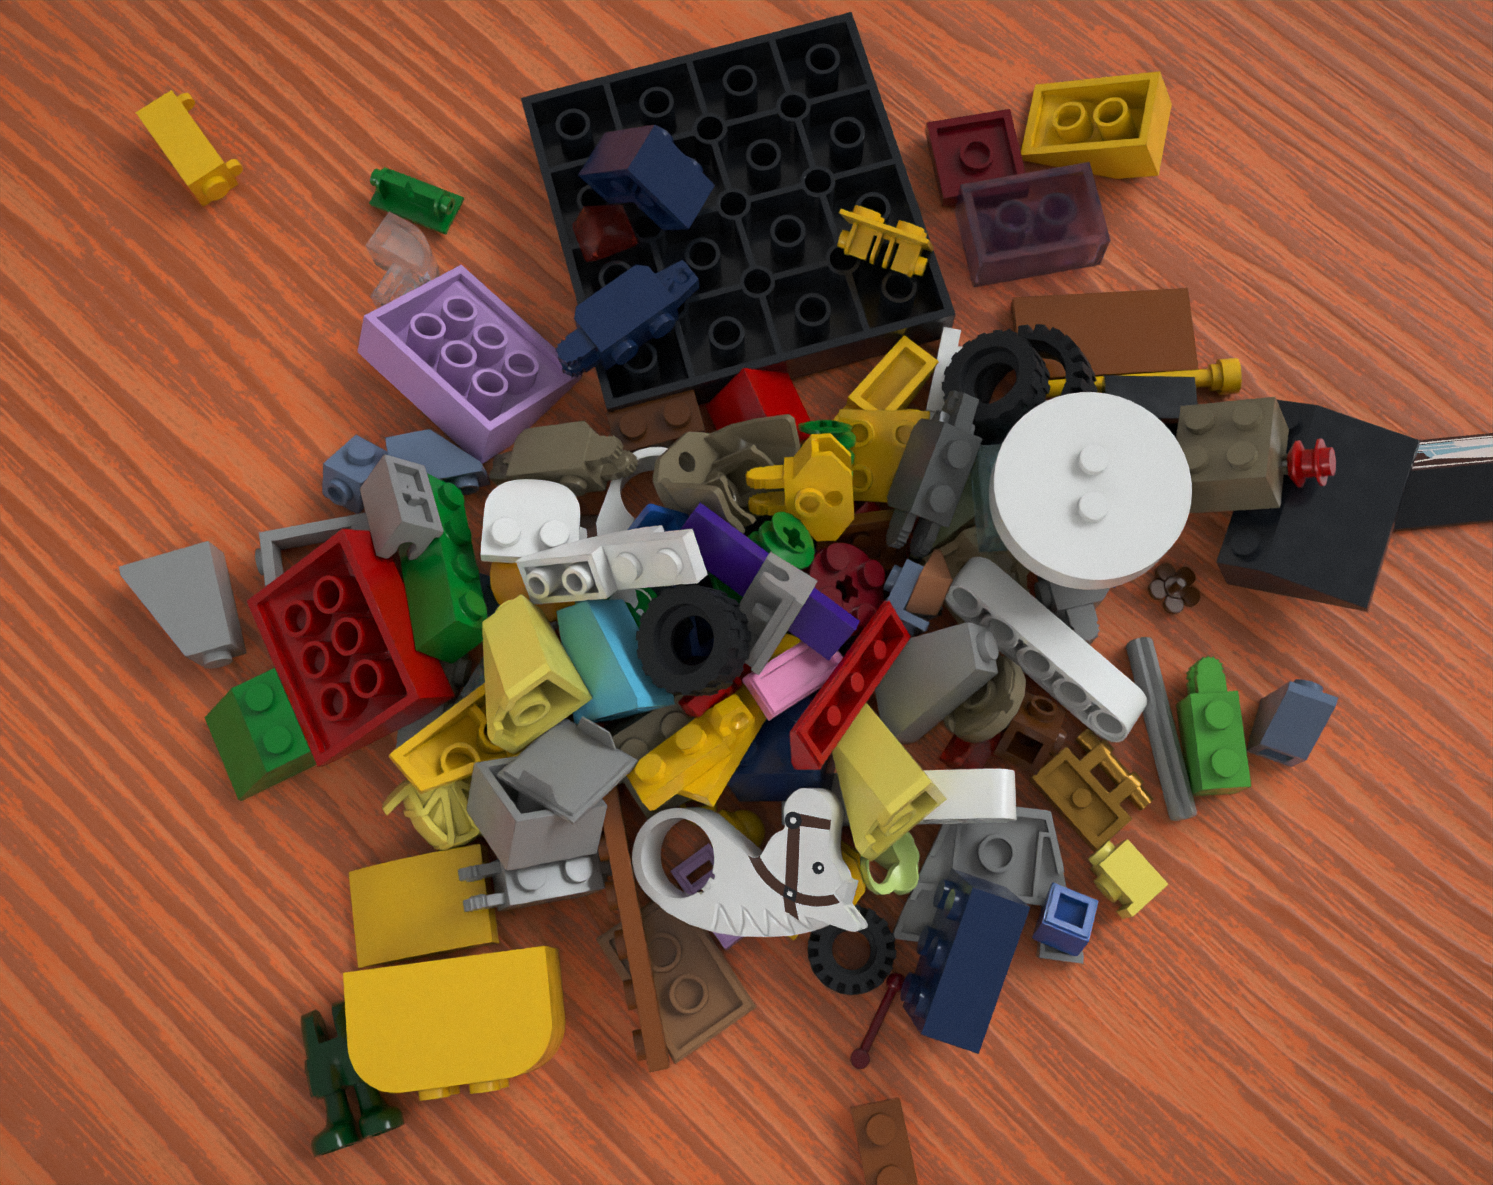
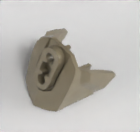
[653,414,801,534]

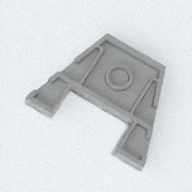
[893,807,1084,964]

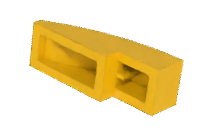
[832,335,939,422]

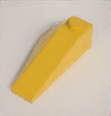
[389,683,574,794]

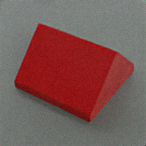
[706,368,811,441]

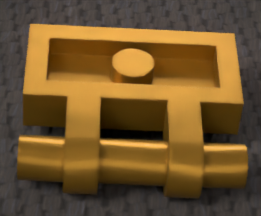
[1029,728,1154,852]

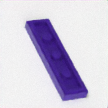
[680,502,860,661]

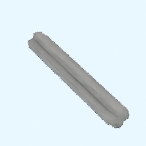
[1126,637,1197,821]

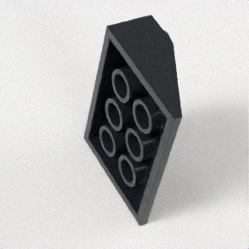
[1216,400,1420,612]

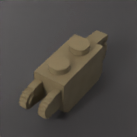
[489,421,639,496]

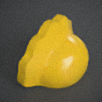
[718,809,765,847]

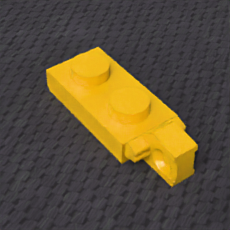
[626,694,756,811]

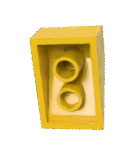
[1021,71,1172,179]

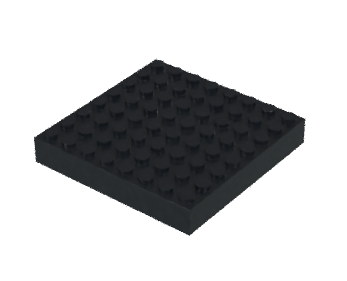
[521,12,956,412]

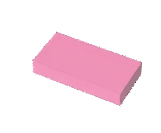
[742,641,843,721]

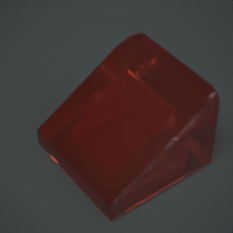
[573,205,637,261]

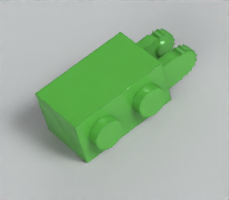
[1176,656,1251,796]

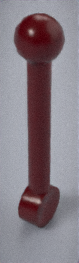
[850,972,905,1069]

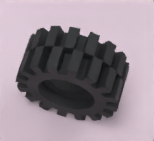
[807,905,897,995]

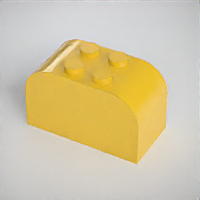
[343,946,566,1101]

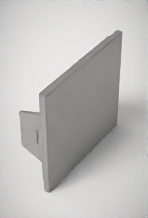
[497,717,639,825]

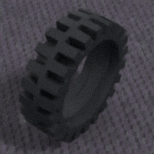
[973,324,1097,453]

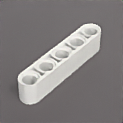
[945,557,1147,742]
[782,769,1017,826]

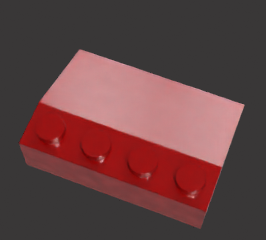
[247,529,455,767]

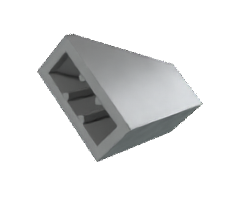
[119,541,246,669]
[875,622,999,744]

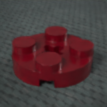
[801,543,885,638]

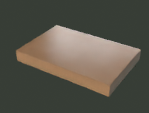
[596,885,756,1064]

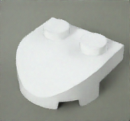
[480,479,580,563]

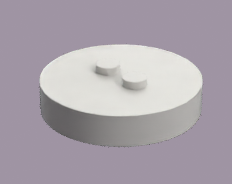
[989,392,1192,590]

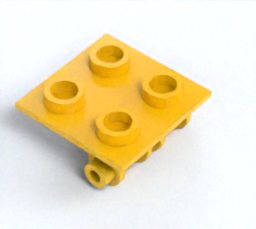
[837,205,934,278]
[839,409,930,502]

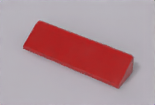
[790,600,911,770]

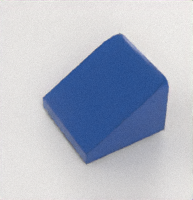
[1032,882,1099,956]

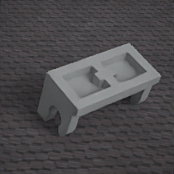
[360,454,444,560]
[739,552,818,675]

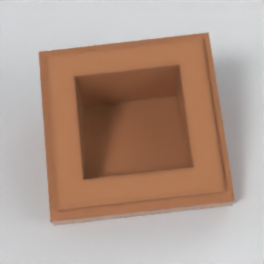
[905,549,953,616]

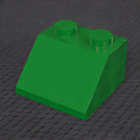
[204,668,317,801]

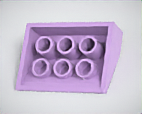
[358,265,583,464]

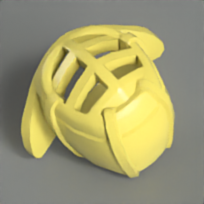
[382,776,483,851]

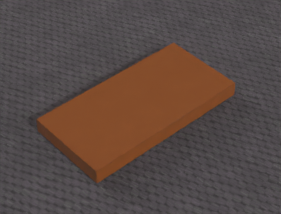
[1011,288,1199,380]

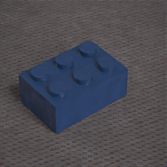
[900,868,1030,1054]

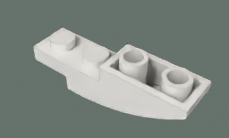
[516,525,708,604]

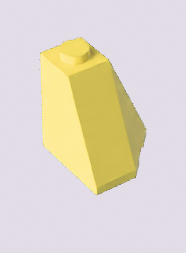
[482,594,593,754]
[832,703,947,862]

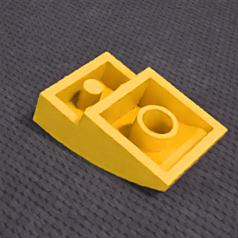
[349,844,499,968]

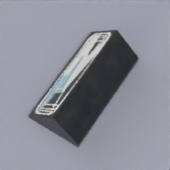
[1393,433,1493,532]

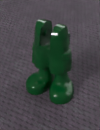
[301,1000,405,1158]

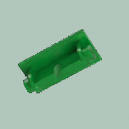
[369,167,464,235]

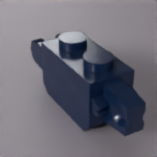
[555,260,699,378]

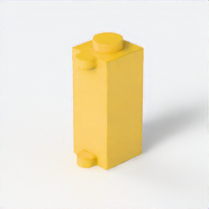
[135,90,243,207]

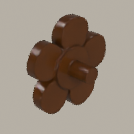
[1148,563,1200,614]

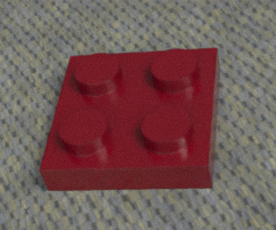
[925,109,1028,207]

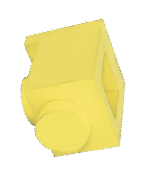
[1088,839,1168,919]

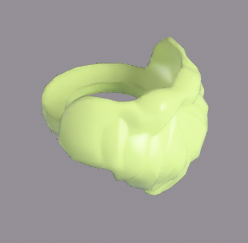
[860,831,920,895]

